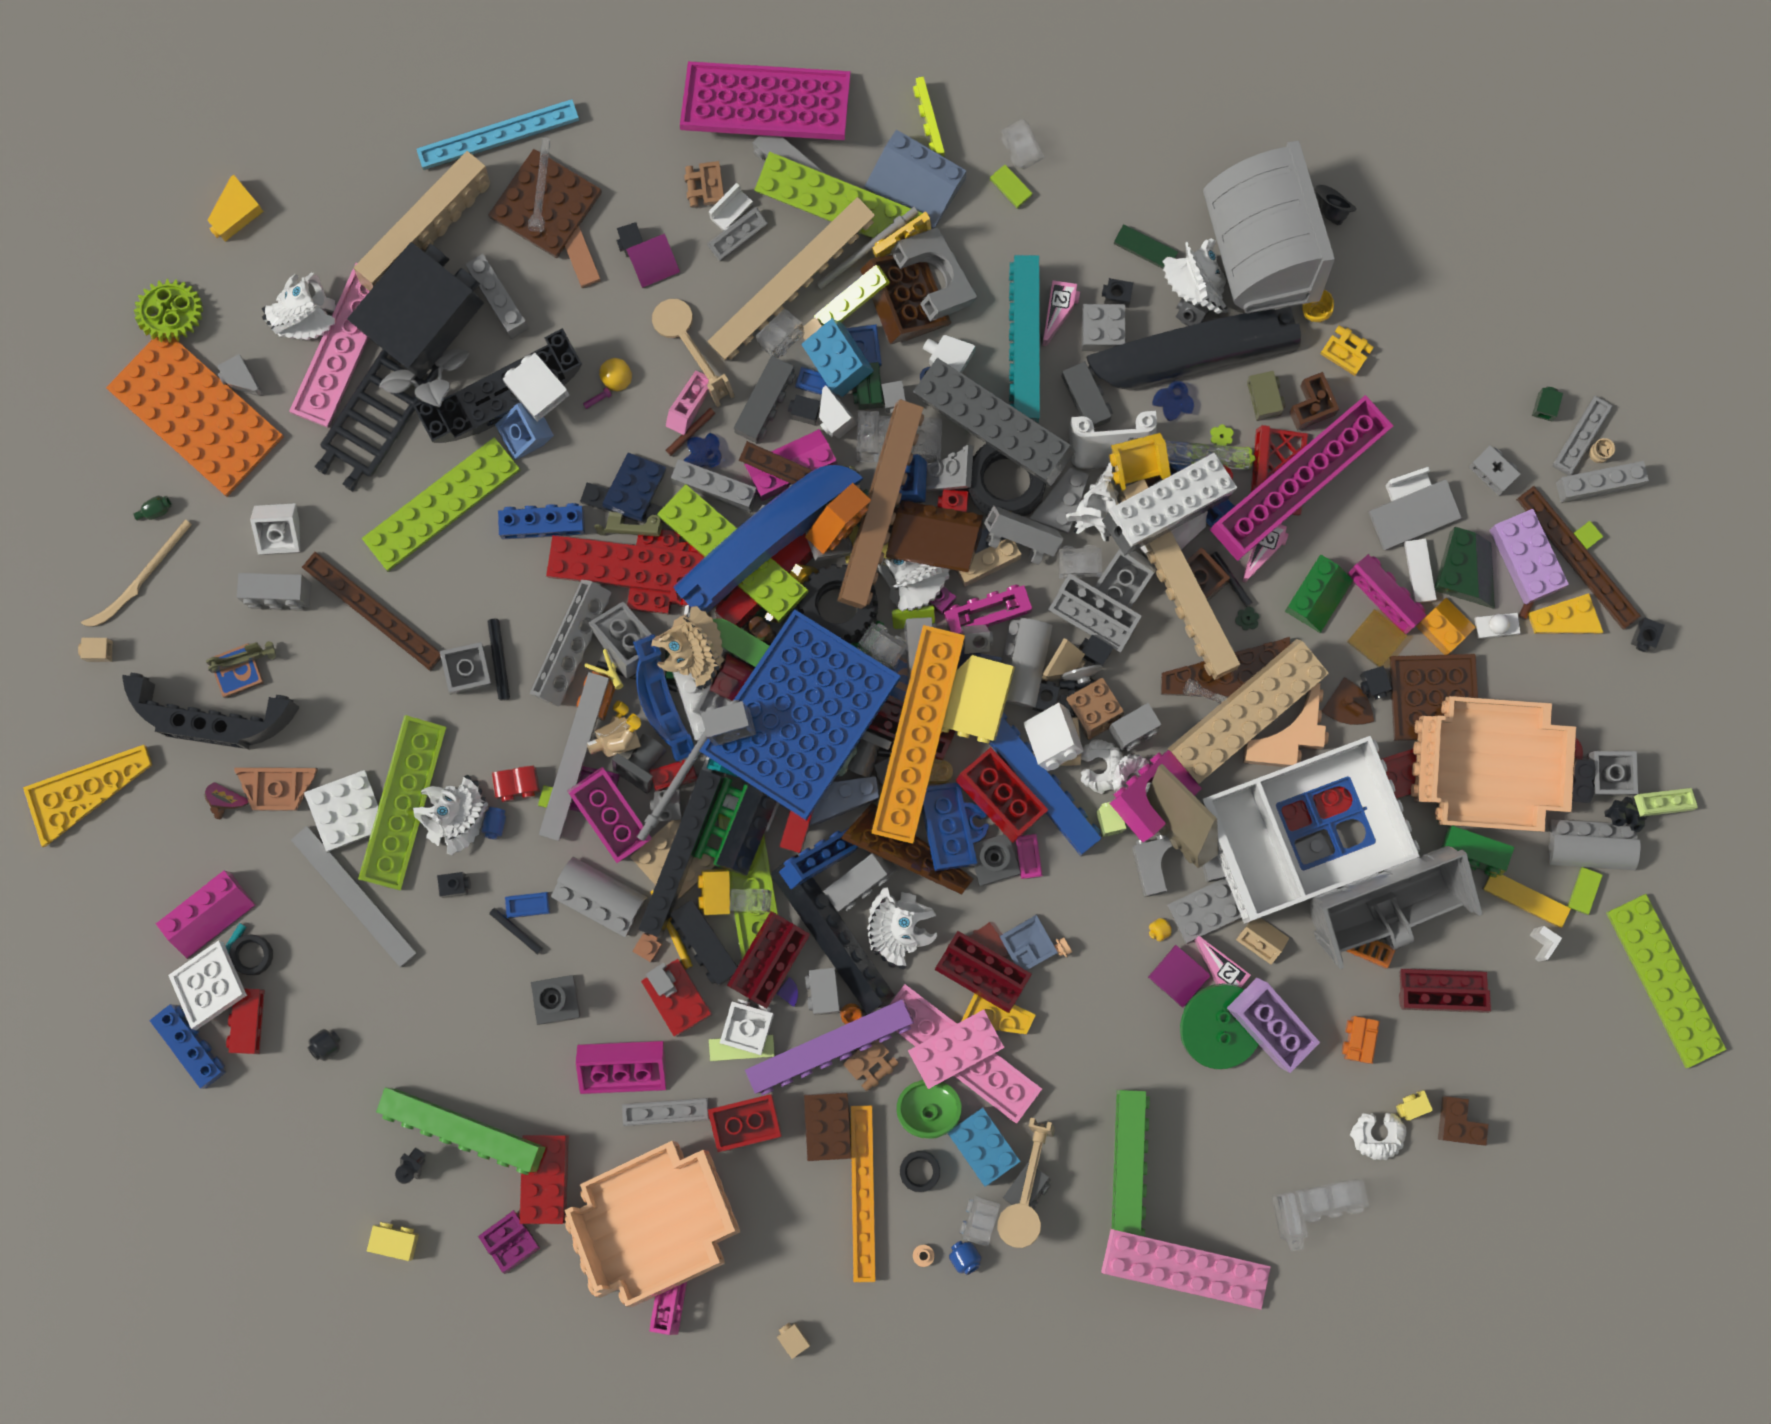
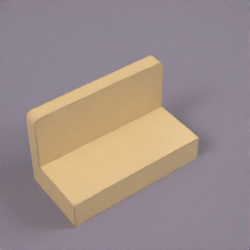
[1236,918,1289,965]

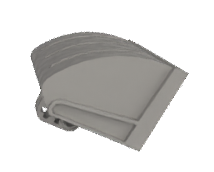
[1203,141,1335,313]
[1310,846,1483,969]

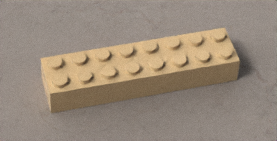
[353,151,490,291]
[1168,639,1329,784]

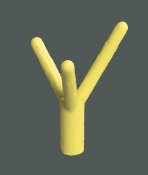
[584,649,623,690]

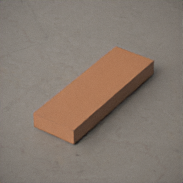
[565,226,601,288]

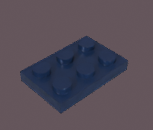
[603,452,666,521]

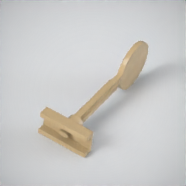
[652,299,735,408]
[997,1118,1055,1248]

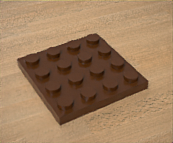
[488,149,602,258]
[1389,654,1478,741]

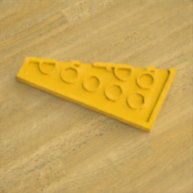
[23,745,152,848]

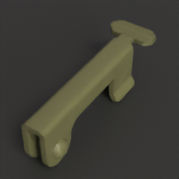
[594,512,662,536]
[206,641,276,673]

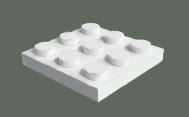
[304,770,378,852]
[168,940,247,1030]

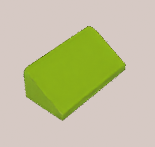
[892,606,935,629]

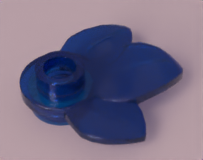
[1152,381,1194,421]
[684,433,722,467]

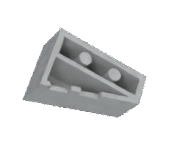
[823,853,898,912]

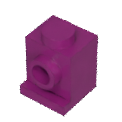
[929,587,956,615]

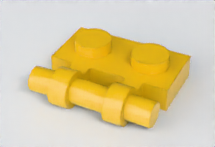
[1320,325,1374,376]

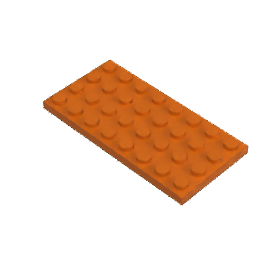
[106,336,284,497]

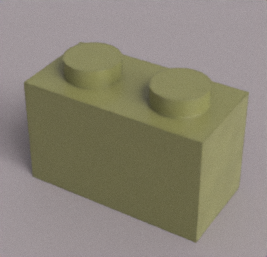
[1247,371,1285,421]

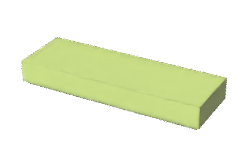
[1634,788,1698,817]
[709,1035,775,1061]

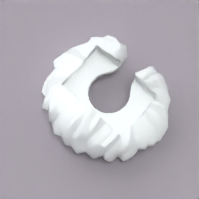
[1081,739,1123,794]
[1112,754,1151,794]
[1350,1113,1407,1161]

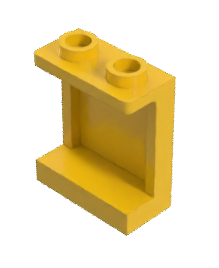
[1109,433,1171,491]

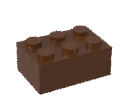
[804,1093,851,1161]

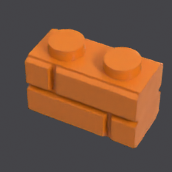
[1342,1016,1380,1064]

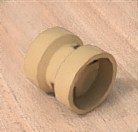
[1589,438,1615,463]

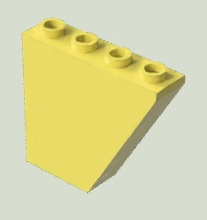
[941,655,1015,744]

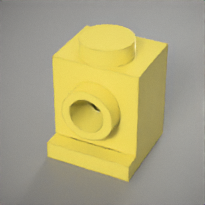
[1396,1090,1433,1121]

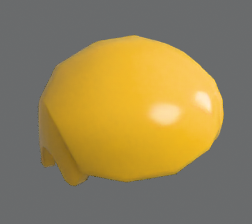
[1302,289,1334,323]
[599,357,632,392]

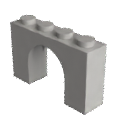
[890,227,977,321]
[1132,835,1225,897]

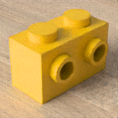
[697,869,730,915]

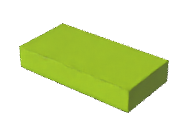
[990,165,1033,209]
[1567,867,1603,915]

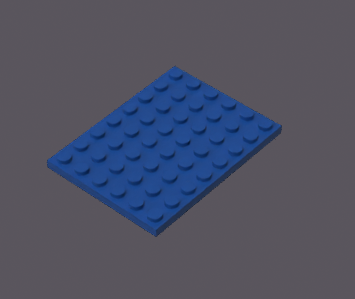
[700,609,902,821]

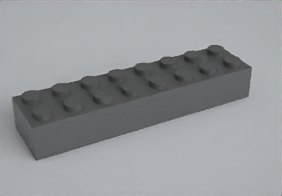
[913,358,1075,486]

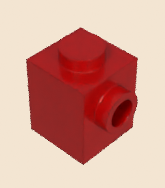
[938,490,968,512]

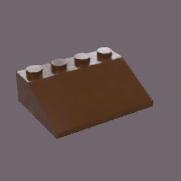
[860,255,952,344]
[886,501,983,573]

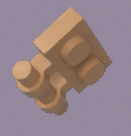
[684,161,724,208]
[843,1040,899,1092]

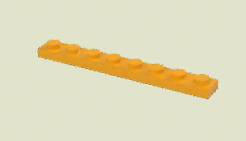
[851,1106,875,1282]

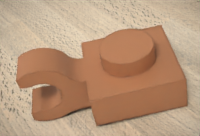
[632,933,662,962]

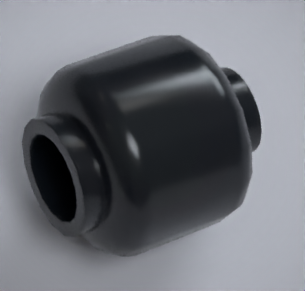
[307,1029,341,1061]

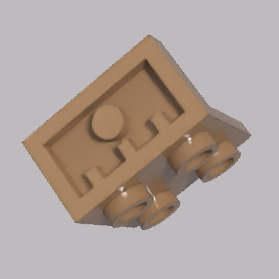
[1067,678,1124,740]

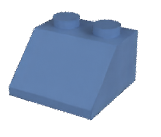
[495,403,554,460]

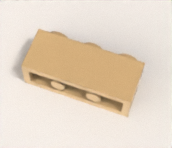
[956,539,1021,587]

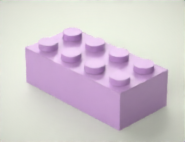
[1489,509,1569,605]
[1227,978,1320,1073]

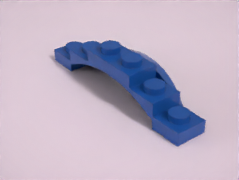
[633,634,694,761]

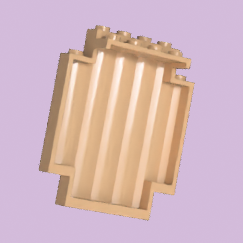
[1411,696,1576,832]
[565,1141,740,1307]

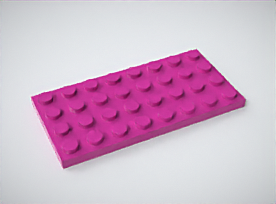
[680,61,851,140]

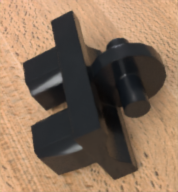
[1604,797,1649,832]
[395,1147,426,1184]

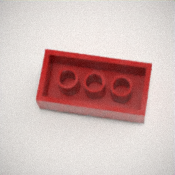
[955,747,1048,843]
[519,1135,569,1224]

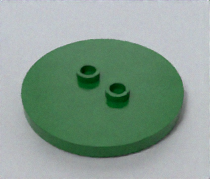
[1180,983,1259,1069]

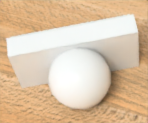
[1474,613,1520,639]

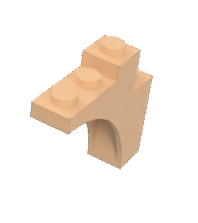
[1243,683,1329,767]

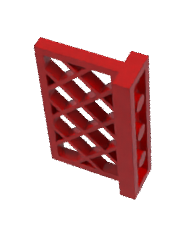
[1251,425,1308,516]

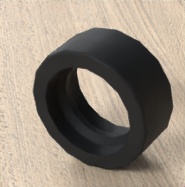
[229,934,273,975]
[900,1151,940,1192]

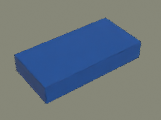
[795,367,837,396]
[505,892,550,918]

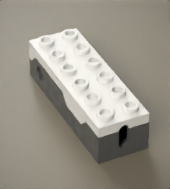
[1102,453,1237,556]

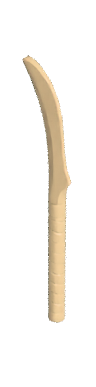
[81,519,192,627]

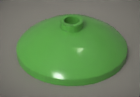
[896,1080,961,1139]

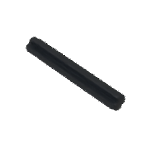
[487,618,510,701]

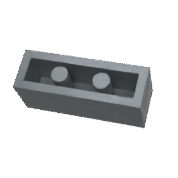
[1061,361,1113,429]

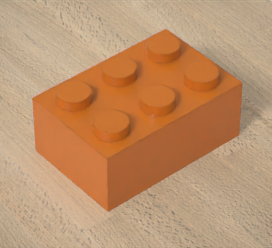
[805,483,871,554]

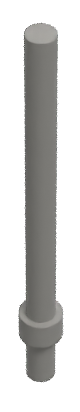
[816,207,919,289]
[637,731,708,841]

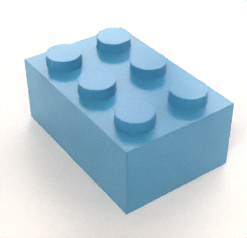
[801,318,874,397]
[948,1107,1020,1187]

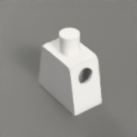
[923,335,975,373]

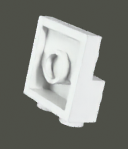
[720,999,774,1055]

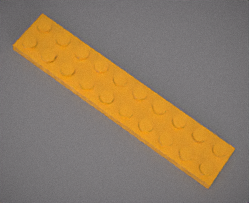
[871,625,965,844]

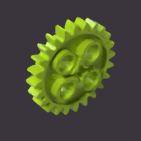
[134,279,203,343]

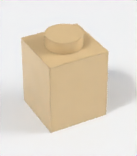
[78,638,113,662]
[777,1323,811,1359]

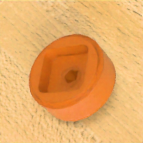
[840,1003,863,1025]

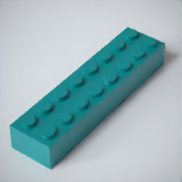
[1009,255,1040,424]

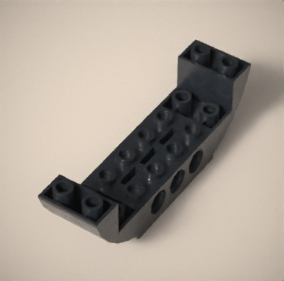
[413,328,582,443]
[122,672,299,750]

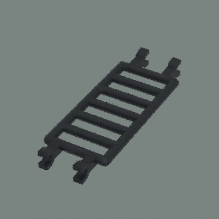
[315,349,439,492]

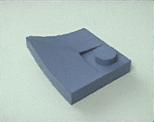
[999,915,1058,970]

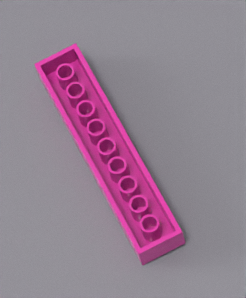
[1210,395,1393,561]

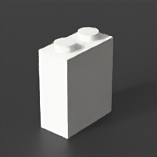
[503,353,570,422]
[1024,703,1084,771]

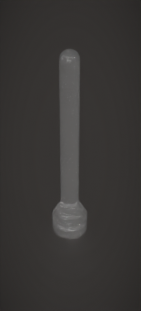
[528,137,550,232]
[1183,678,1280,725]

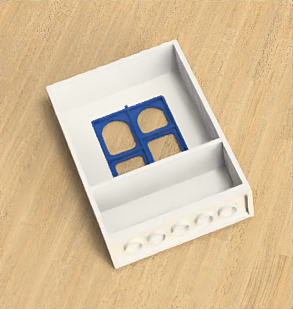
[1200,736,1420,924]

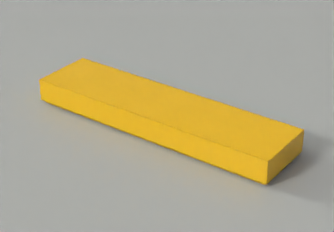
[1483,875,1571,928]

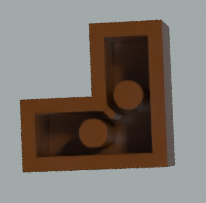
[1289,372,1339,431]
[1438,1097,1489,1146]

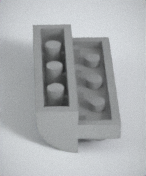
[1048,573,1142,653]
[1002,618,1053,707]
[1548,819,1641,870]
[551,857,647,937]

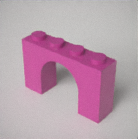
[1109,750,1202,843]

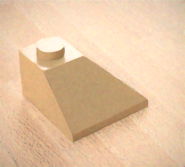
[1041,638,1086,682]

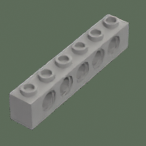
[529,579,612,707]

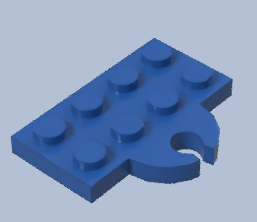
[922,783,989,871]

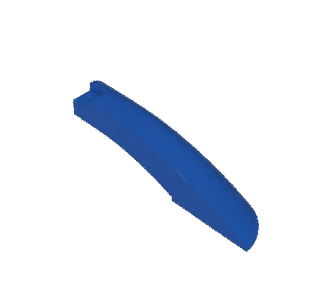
[673,465,864,613]

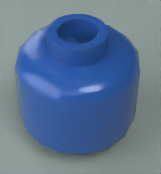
[949,1241,981,1275]

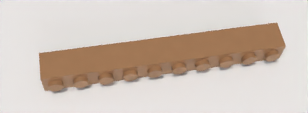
[837,399,924,609]

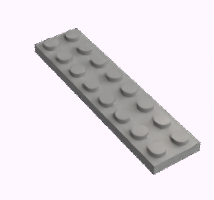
[1167,832,1332,943]

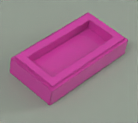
[1016,834,1042,879]

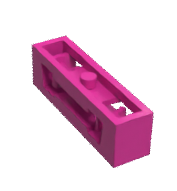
[944,584,1032,634]
[649,1282,687,1335]

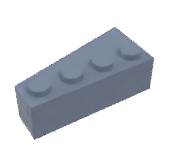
[809,776,879,828]

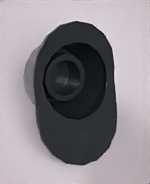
[1315,185,1357,225]

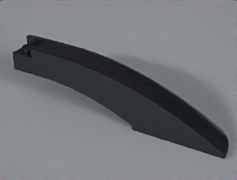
[1086,307,1301,389]

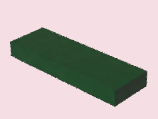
[1114,224,1178,269]

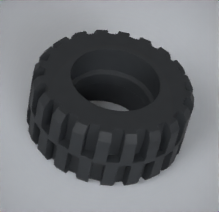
[797,564,879,645]

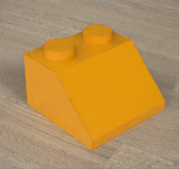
[1416,598,1476,655]

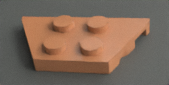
[234,768,318,811]

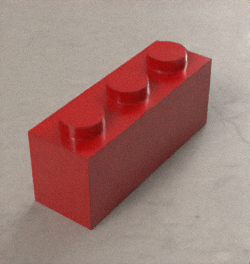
[226,988,265,1054]

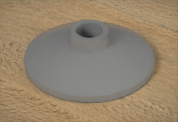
[1061,665,1103,685]

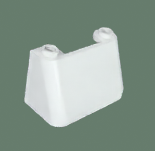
[1069,411,1157,469]

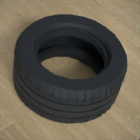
[968,444,1046,517]

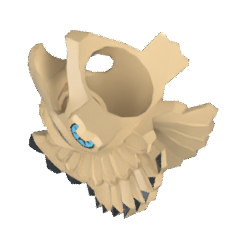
[651,606,724,690]

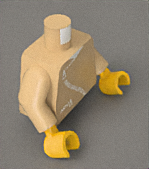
[587,700,641,757]

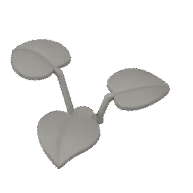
[379,349,469,407]

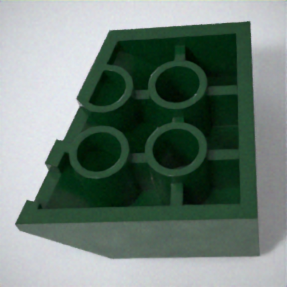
[1434,527,1495,609]

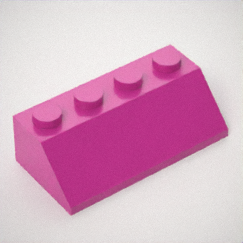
[744,429,837,501]
[1348,554,1427,635]
[156,870,256,959]
[576,1041,666,1094]

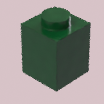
[1532,387,1563,422]

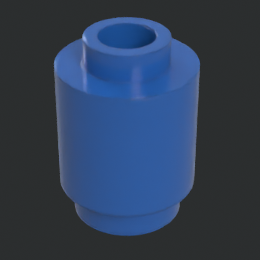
[481,807,506,840]

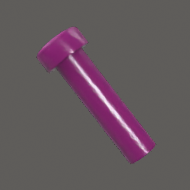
[583,387,612,409]

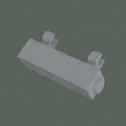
[984,505,1063,565]

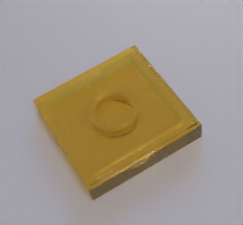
[1347,609,1407,667]

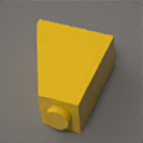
[208,175,264,242]

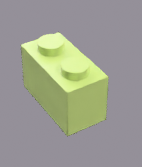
[1096,802,1126,837]

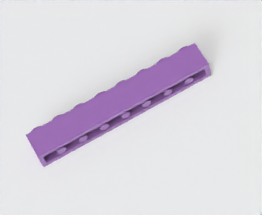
[745,999,914,1096]

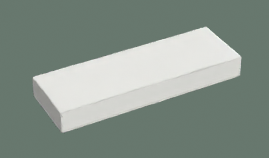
[1404,539,1437,603]

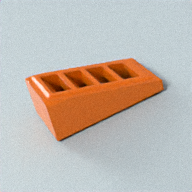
[1346,940,1395,969]

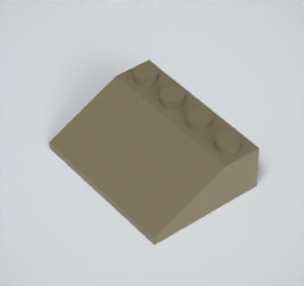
[1146,764,1218,868]

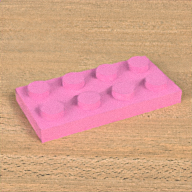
[908,1010,1004,1089]

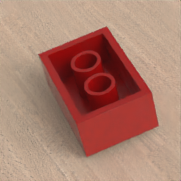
[641,959,713,1037]
[708,1094,782,1152]

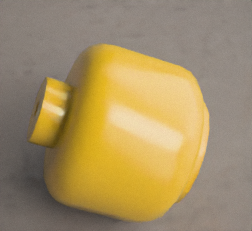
[1149,918,1172,942]

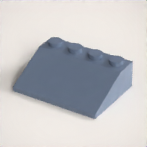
[864,129,967,229]

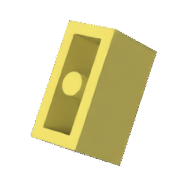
[367,1222,419,1261]

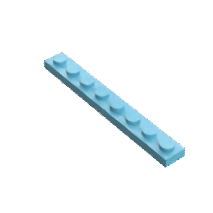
[416,99,579,170]

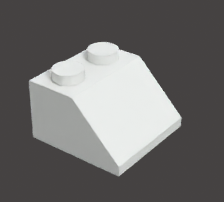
[819,386,858,439]
[250,503,300,554]

